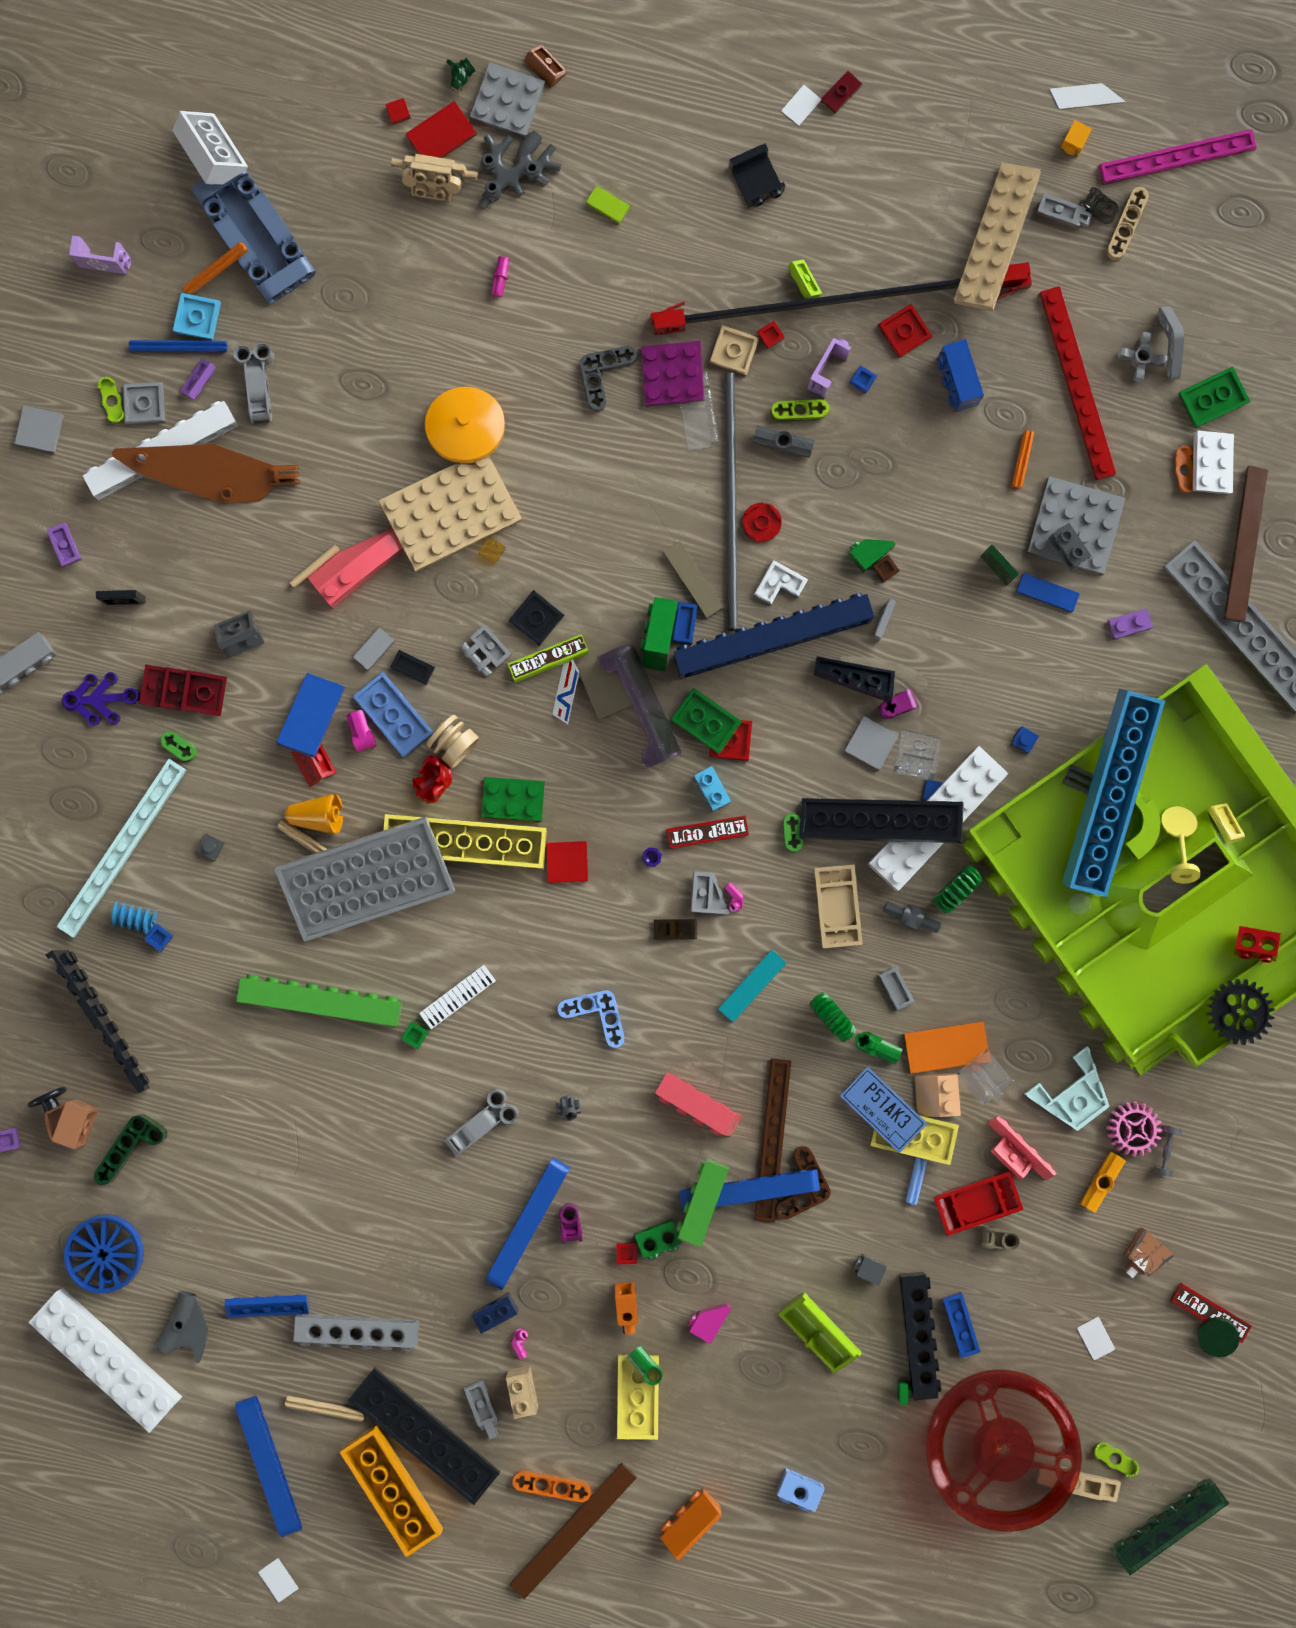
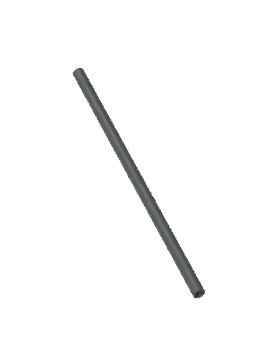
[725,373,738,630]

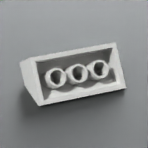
[172,111,248,185]

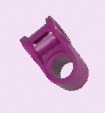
[878,688,919,719]
[560,1203,583,1244]

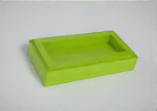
[586,185,630,224]

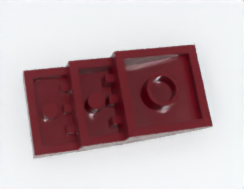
[139,664,227,716]

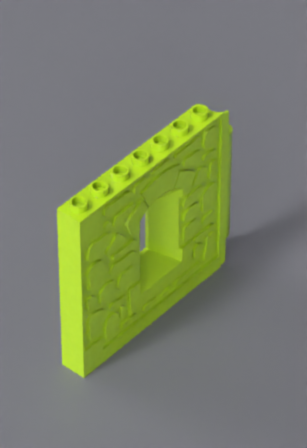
[962,664,1296,1076]

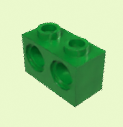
[635,1218,682,1260]

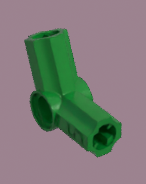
[855,1031,902,1065]

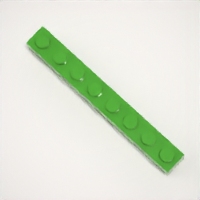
[236,974,402,1027]

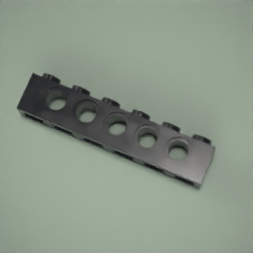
[899,1272,941,1401]

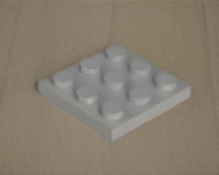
[470,62,545,138]

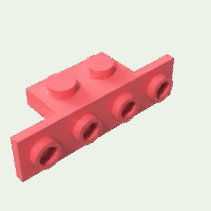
[987,1116,1057,1180]

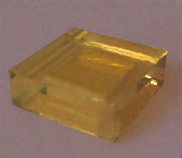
[478,537,506,564]

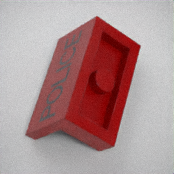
[291,744,337,787]

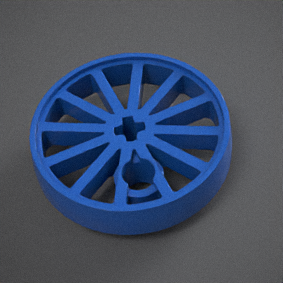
[64,1214,144,1293]

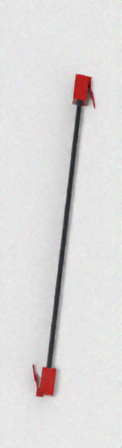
[650,262,1032,335]

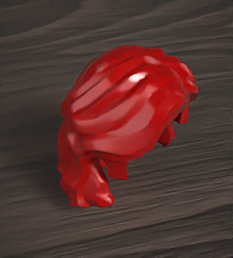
[412,755,453,804]

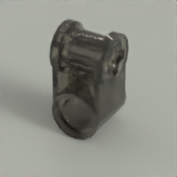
[1079,187,1119,224]

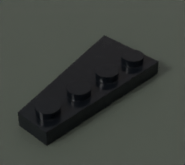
[814,656,895,703]

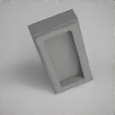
[873,599,896,641]
[353,627,395,671]
[878,966,915,1011]

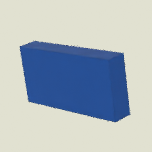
[672,602,698,645]

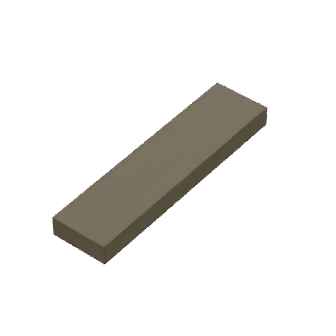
[663,541,723,619]

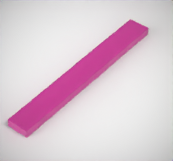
[1098,129,1257,185]

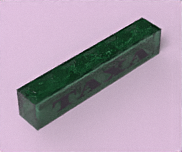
[1111,1478,1229,1576]

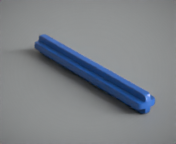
[129,340,228,352]

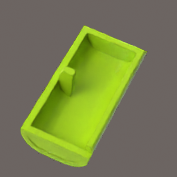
[778,1292,862,1374]

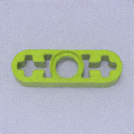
[771,399,829,421]

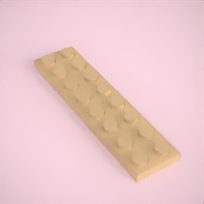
[954,162,1041,311]

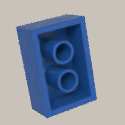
[936,339,984,412]

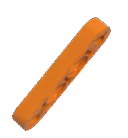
[512,1470,591,1502]

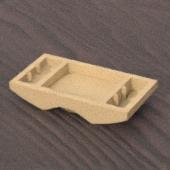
[814,864,863,948]

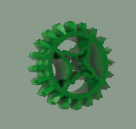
[933,865,983,913]
[810,992,856,1042]

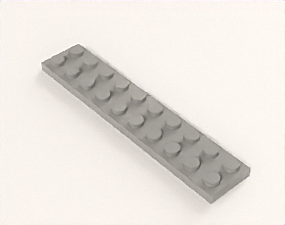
[1163,540,1296,715]

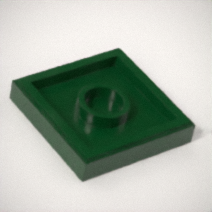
[980,545,1019,585]

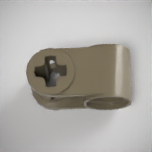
[979,1225,1020,1250]

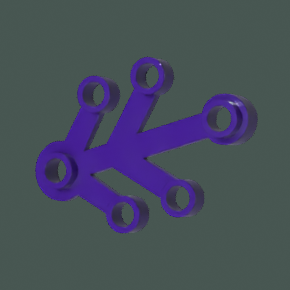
[62,672,140,726]

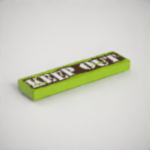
[508,634,589,683]

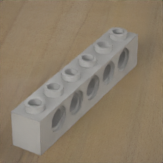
[294,1314,420,1351]

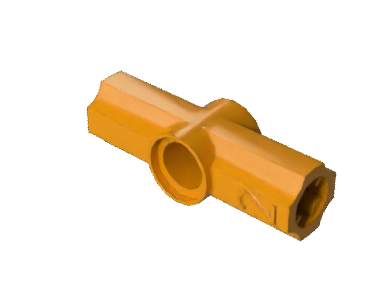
[1079,1151,1126,1213]

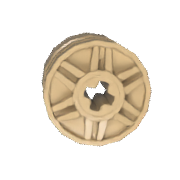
[426,715,480,768]

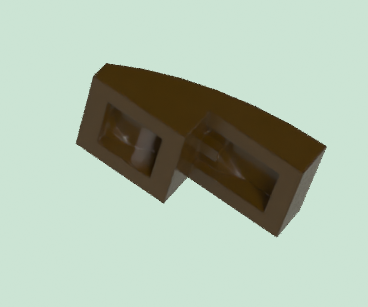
[654,919,697,940]

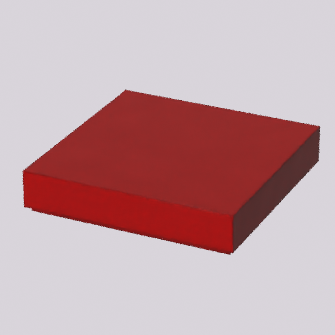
[878,303,933,358]
[709,720,752,761]
[547,841,588,883]

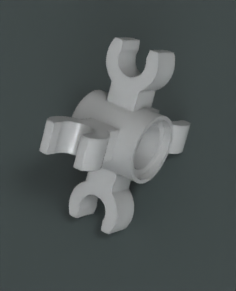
[1117,332,1168,383]

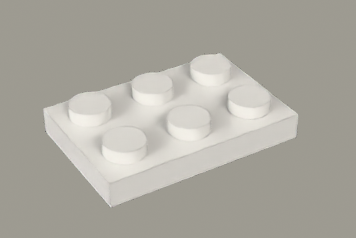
[1193,431,1234,494]

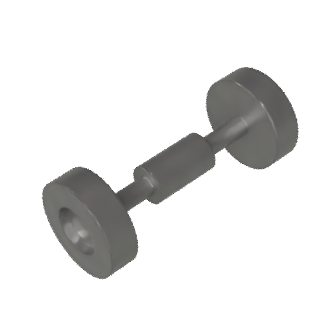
[1152,1125,1183,1177]

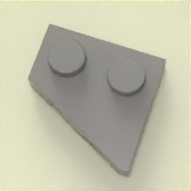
[690,872,730,915]

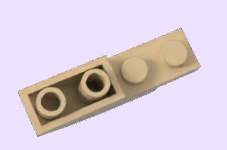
[1036,1462,1121,1502]

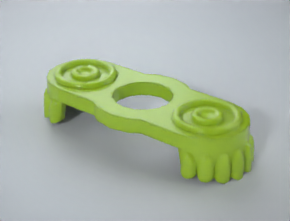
[97,377,124,423]
[1094,1442,1139,1478]

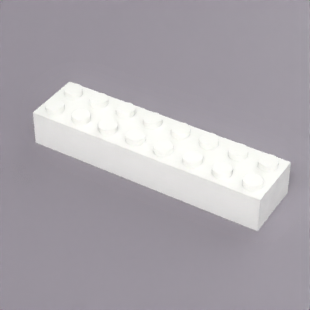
[867,746,1009,891]
[28,1288,182,1433]

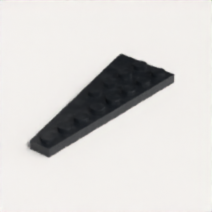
[45,950,150,1093]

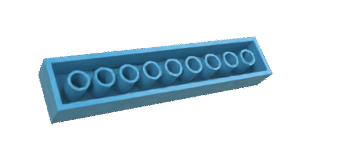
[1062,689,1165,897]

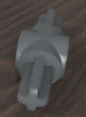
[883,901,941,933]

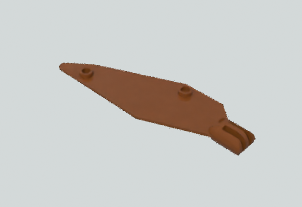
[112,444,300,503]

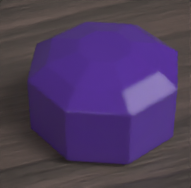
[642,847,662,867]

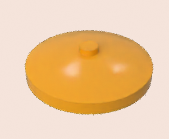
[425,387,505,463]

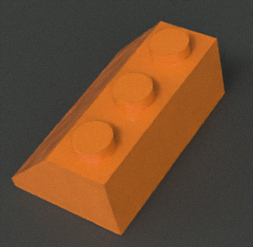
[660,1488,722,1561]

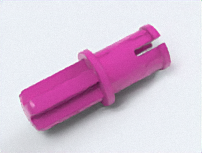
[491,256,510,297]

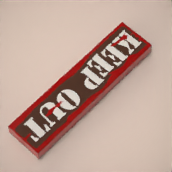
[667,815,749,849]
[1170,1283,1252,1343]

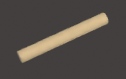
[289,545,340,588]

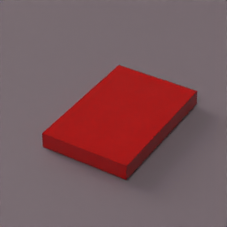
[406,101,477,158]

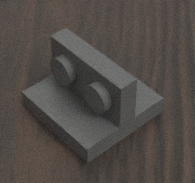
[214,610,264,658]

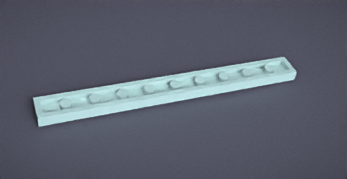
[57,759,187,938]

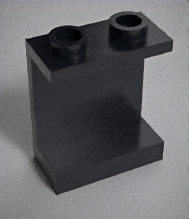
[729,143,785,208]

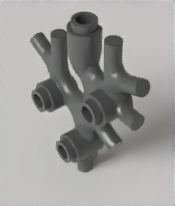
[478,131,562,209]

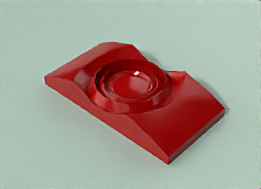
[933,1171,1024,1236]

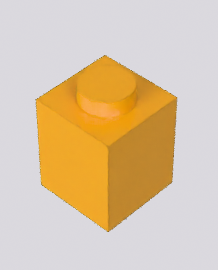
[1060,120,1092,156]

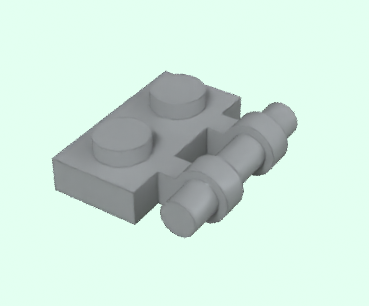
[460,625,512,677]

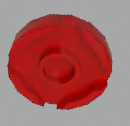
[742,502,782,542]

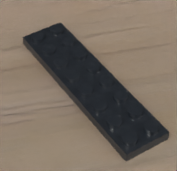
[799,798,964,843]
[348,1367,500,1505]

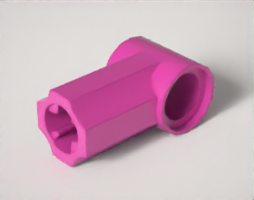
[346,710,377,753]

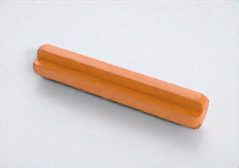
[1011,430,1034,489]

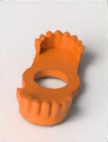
[1175,445,1193,493]

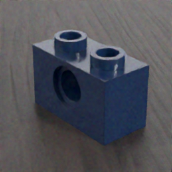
[472,1293,519,1334]

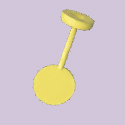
[1161,806,1200,884]

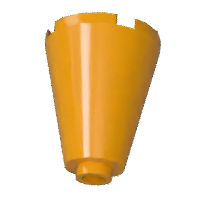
[285,794,343,834]

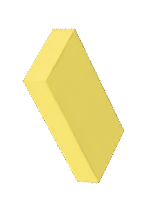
[1208,803,1246,844]

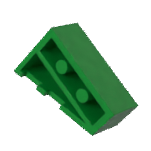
[640,597,678,671]

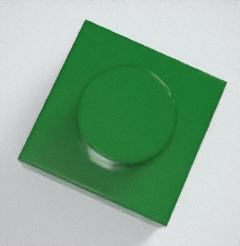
[401,1021,429,1049]
[897,1380,912,1405]

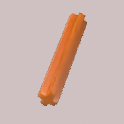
[183,242,248,295]

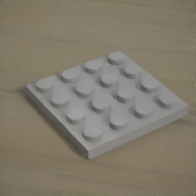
[1027,476,1126,575]

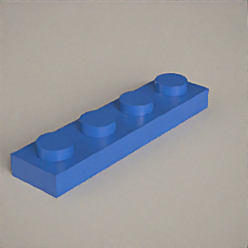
[224,1294,309,1318]

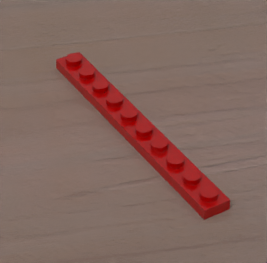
[1040,286,1116,480]

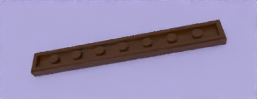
[1224,466,1268,623]
[754,1058,791,1223]
[510,1463,637,1600]

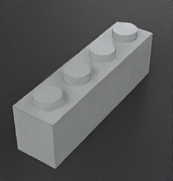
[0,632,57,696]

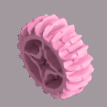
[1106,1101,1162,1157]

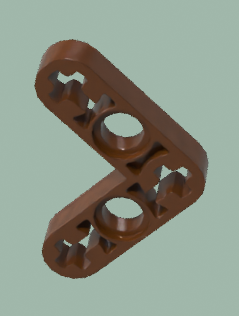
[776,1146,831,1220]

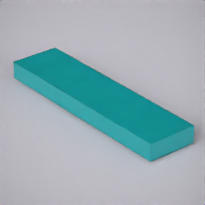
[718,950,787,1022]

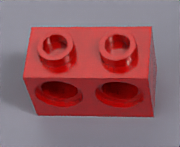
[1234,926,1281,963]

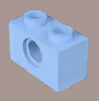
[776,1468,825,1512]

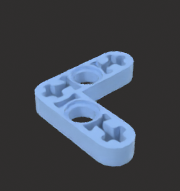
[558,990,624,1048]

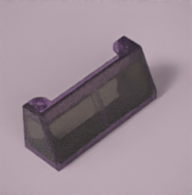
[597,644,682,769]

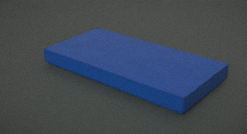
[276,673,345,758]

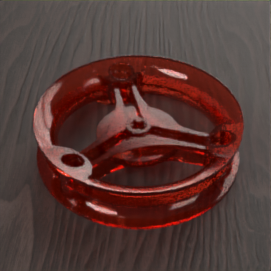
[926,1369,1082,1532]

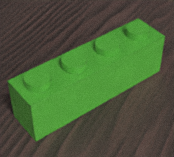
[676,1159,730,1247]

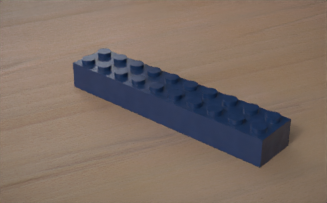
[673,593,874,680]

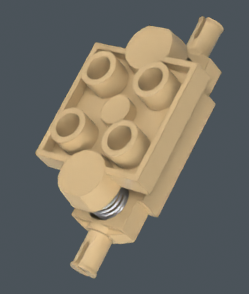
[391,154,478,202]

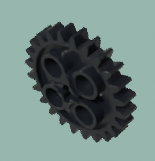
[1206,979,1275,1045]

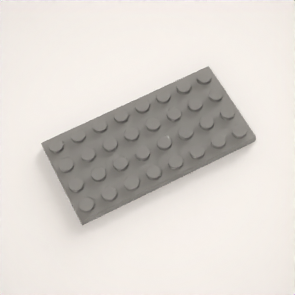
[274,816,455,942]

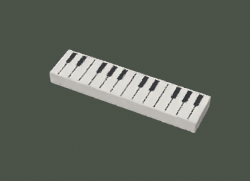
[419,965,496,1029]

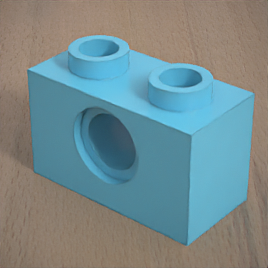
[694,766,731,812]

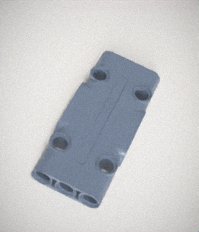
[192,170,316,304]

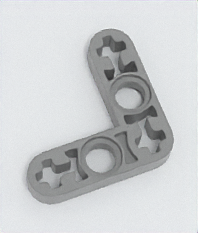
[1158,306,1184,380]

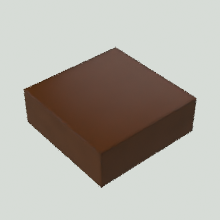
[872,555,900,583]

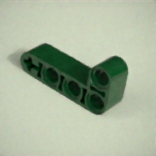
[94,1114,168,1185]

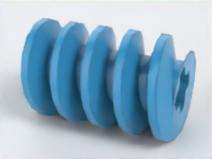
[111,901,158,934]

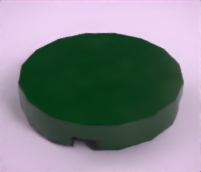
[1197,1317,1240,1357]

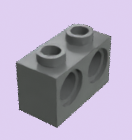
[1048,523,1091,571]

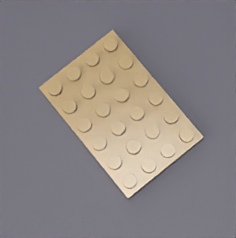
[379,456,522,572]

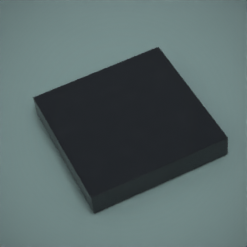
[96,590,146,605]
[508,590,565,646]

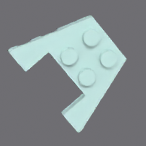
[1024,1046,1110,1131]

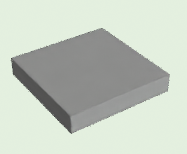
[123,382,166,425]
[15,405,64,453]
[844,716,899,770]

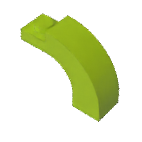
[1122,791,1161,861]

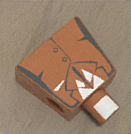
[1124,1227,1175,1279]

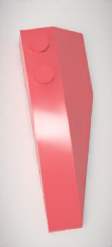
[308,527,404,609]

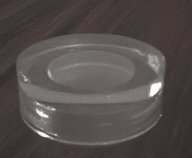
[1069,893,1091,914]

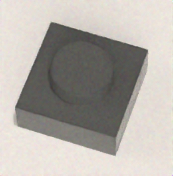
[197,833,225,861]

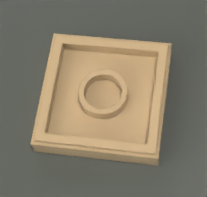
[709,325,759,376]

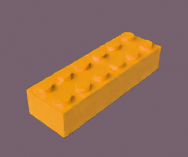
[340,1424,443,1557]

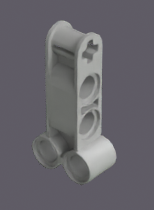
[233,343,274,424]
[443,1088,519,1158]

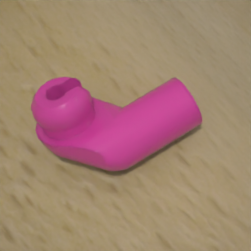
[724,882,743,913]
[511,1329,528,1360]

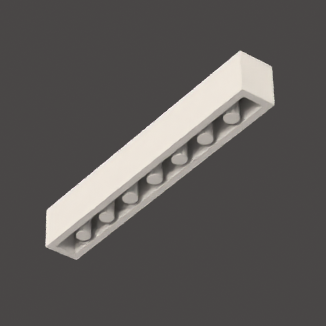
[82,401,238,500]

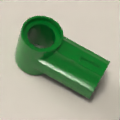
[627,1345,663,1385]

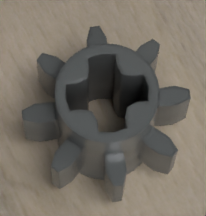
[556,1095,581,1121]

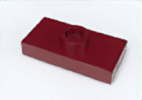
[821,71,862,114]

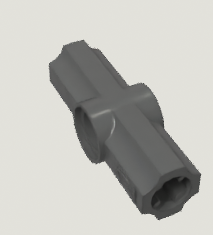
[752,426,815,458]

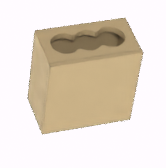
[506,1365,538,1419]

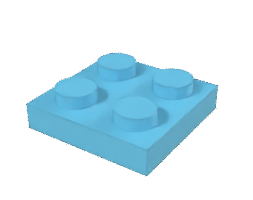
[173,293,221,340]

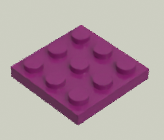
[641,341,705,407]

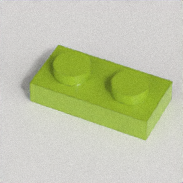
[787,259,822,299]

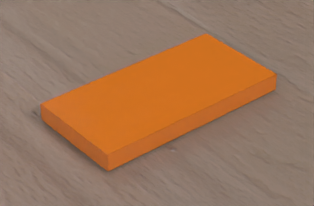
[904,1021,990,1074]

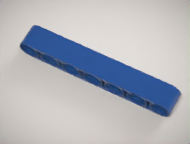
[485,1158,570,1290]
[679,1169,820,1212]
[235,1396,302,1538]

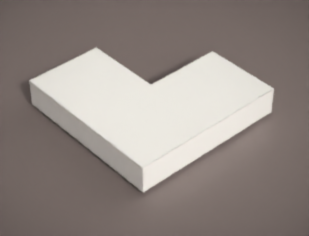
[754,560,808,605]

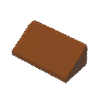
[524,44,568,88]

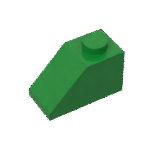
[848,539,896,573]

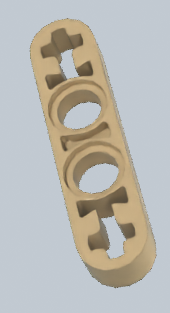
[1106,187,1149,261]

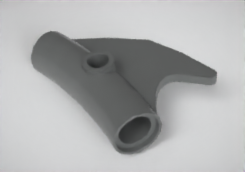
[155,1291,208,1363]

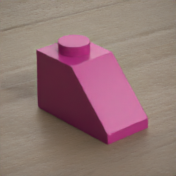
[688,1303,731,1344]

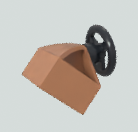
[28,1087,99,1149]

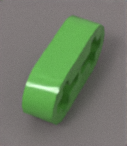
[161,731,197,761]
[783,814,803,852]

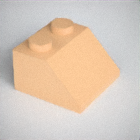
[914,1073,961,1117]

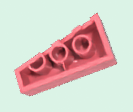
[655,1072,743,1137]

